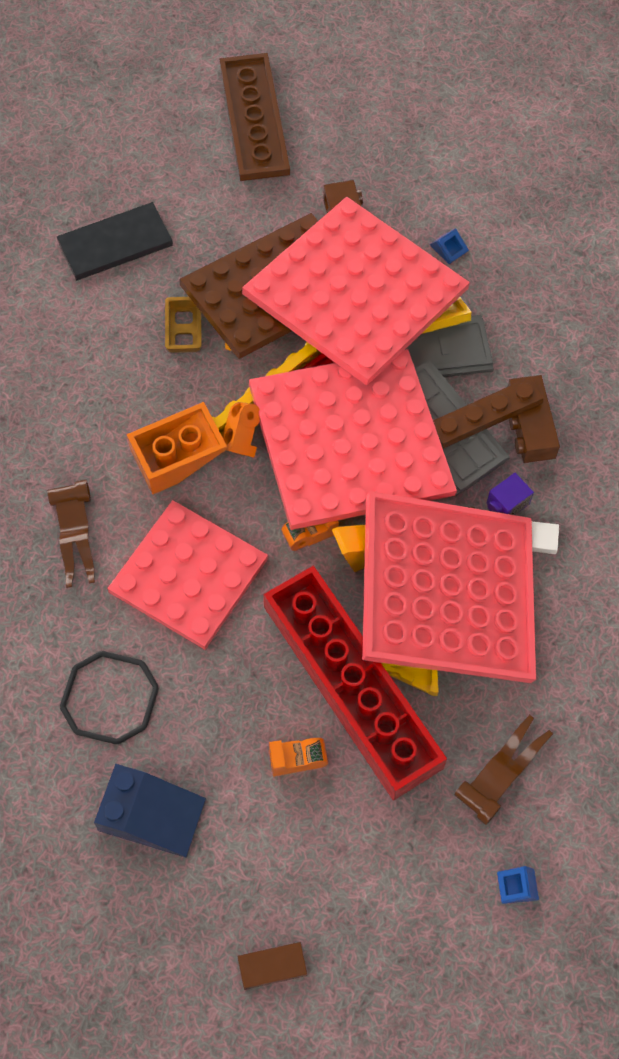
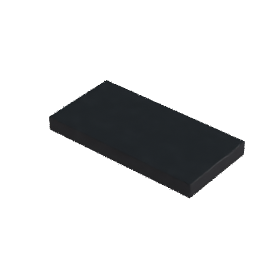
[57,202,173,281]

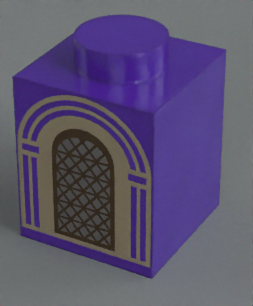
[486,473,534,515]

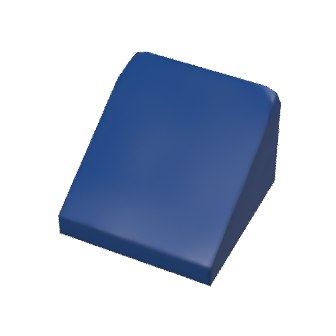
[430,228,469,264]
[497,866,539,904]

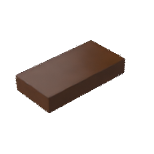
[237,942,307,990]

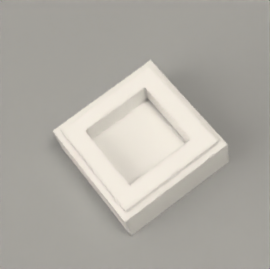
[532,521,559,554]

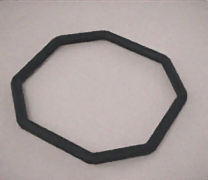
[60,651,159,744]

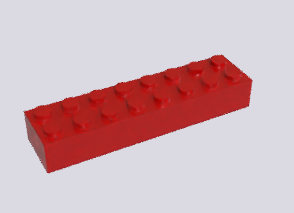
[263,565,447,801]

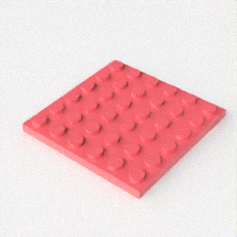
[242,197,470,386]
[249,349,457,530]
[362,491,536,683]

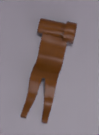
[47,479,95,588]
[454,714,554,825]

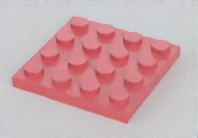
[107,500,268,650]

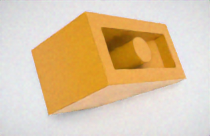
[332,525,366,572]

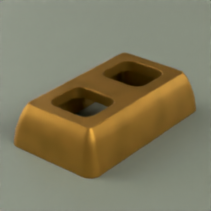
[165,297,202,353]

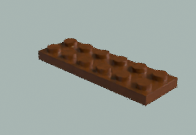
[219,53,290,181]

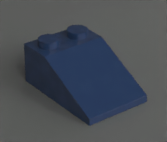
[94,763,206,858]

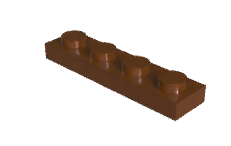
[433,376,543,449]

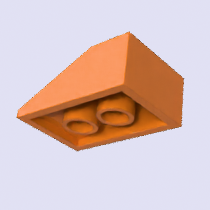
[127,402,228,495]

